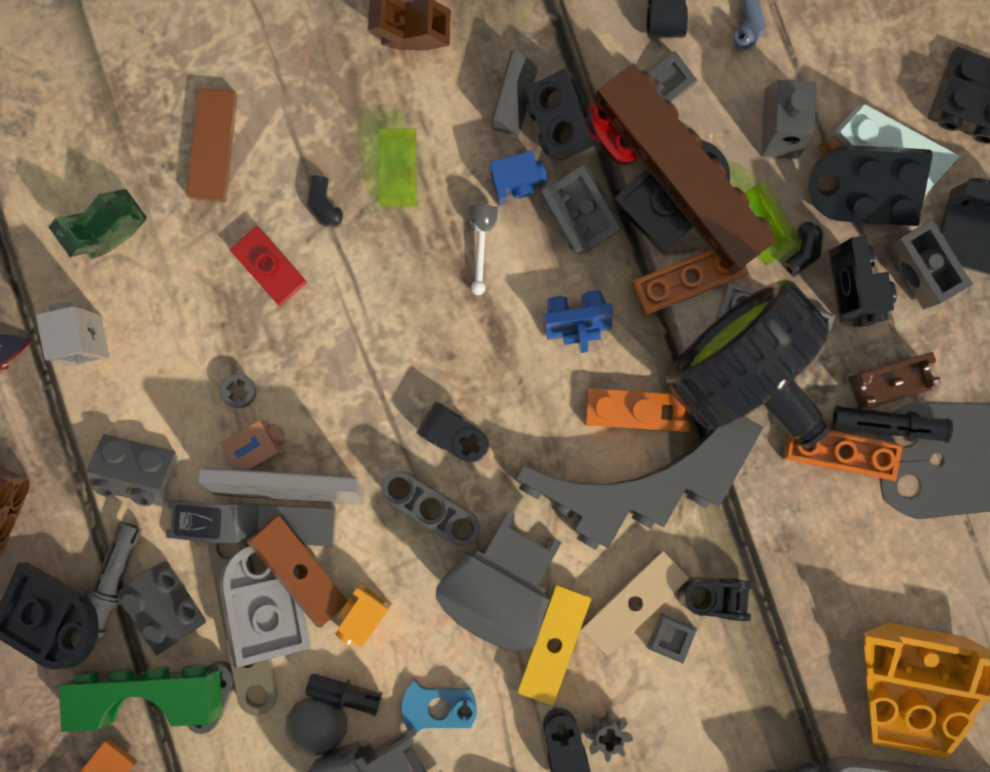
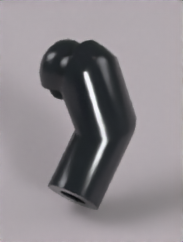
[307,175,343,227]
[783,221,824,277]

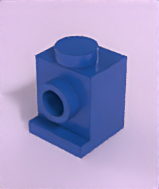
[489,151,547,206]

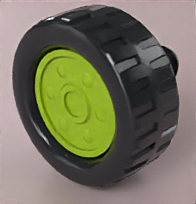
[666,280,830,448]

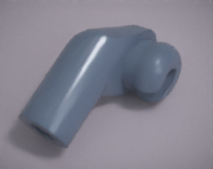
[733,0,766,50]

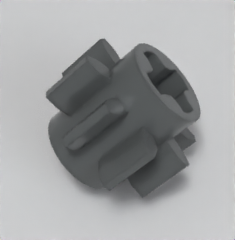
[584,710,633,762]

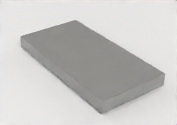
[198,468,365,505]

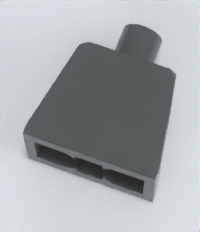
[761,80,817,159]

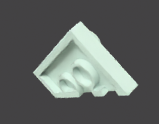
[833,104,959,195]

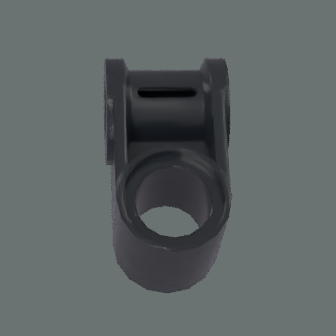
[647,0,688,39]
[416,401,489,462]
[677,577,754,621]
[543,708,591,772]

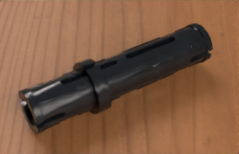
[832,405,953,443]

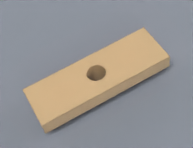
[581,550,689,657]

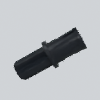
[305,674,383,717]

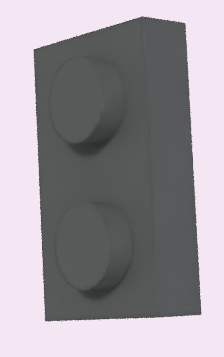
[540,164,624,253]
[86,434,177,506]
[116,561,206,656]

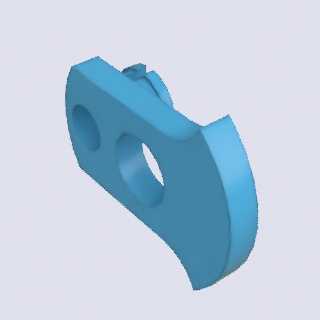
[401,678,477,732]

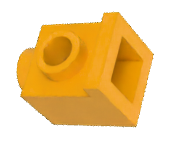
[335,583,392,648]

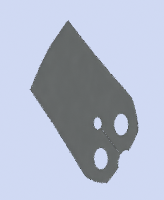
[879,403,990,519]

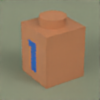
[220,420,285,471]

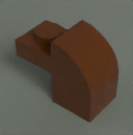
[368,0,451,50]

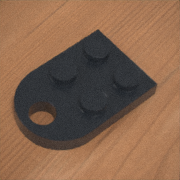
[612,140,730,254]
[808,145,933,226]
[0,562,99,669]

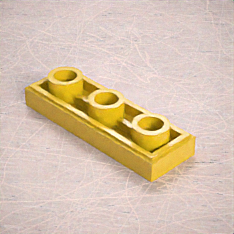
[517,584,592,706]

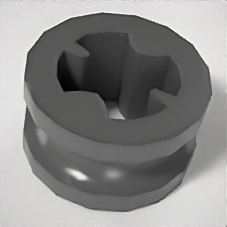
[220,374,256,408]

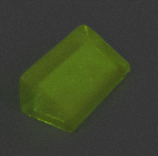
[745,182,802,265]

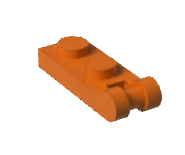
[585,388,690,433]

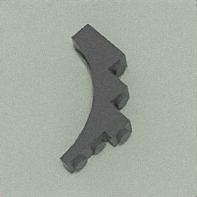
[516,416,763,550]

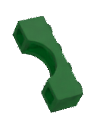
[59,664,223,732]

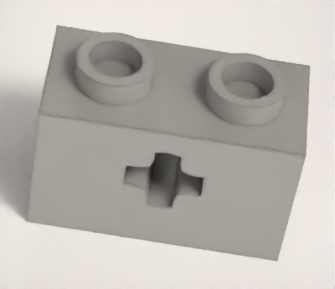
[35,302,110,366]

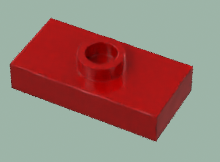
[230,226,308,307]

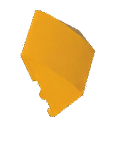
[863,622,990,759]

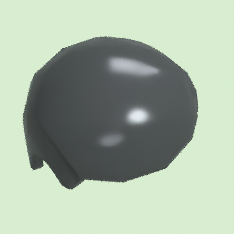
[285,697,348,756]

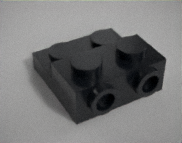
[927,47,990,144]
[829,235,897,328]

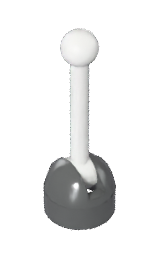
[468,205,498,295]

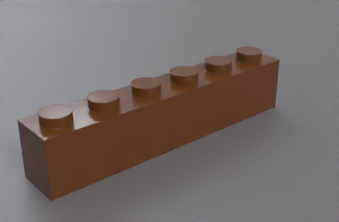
[594,62,776,275]

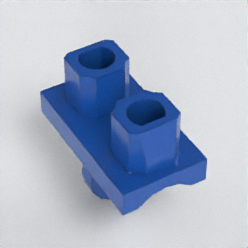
[545,290,614,353]

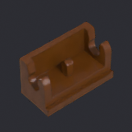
[848,352,941,410]

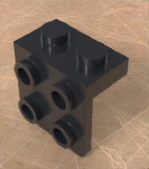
[940,178,990,275]

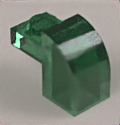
[48,189,147,259]

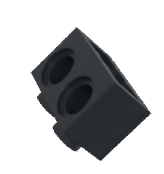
[525,68,601,161]

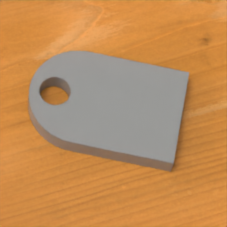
[219,545,311,668]

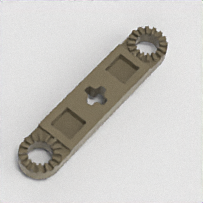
[208,542,277,716]

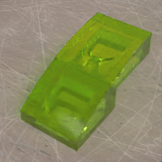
[379,128,417,207]

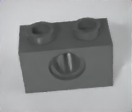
[885,219,973,309]

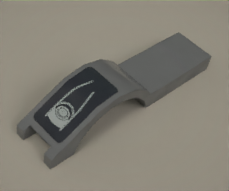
[166,500,336,546]

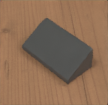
[492,49,538,136]

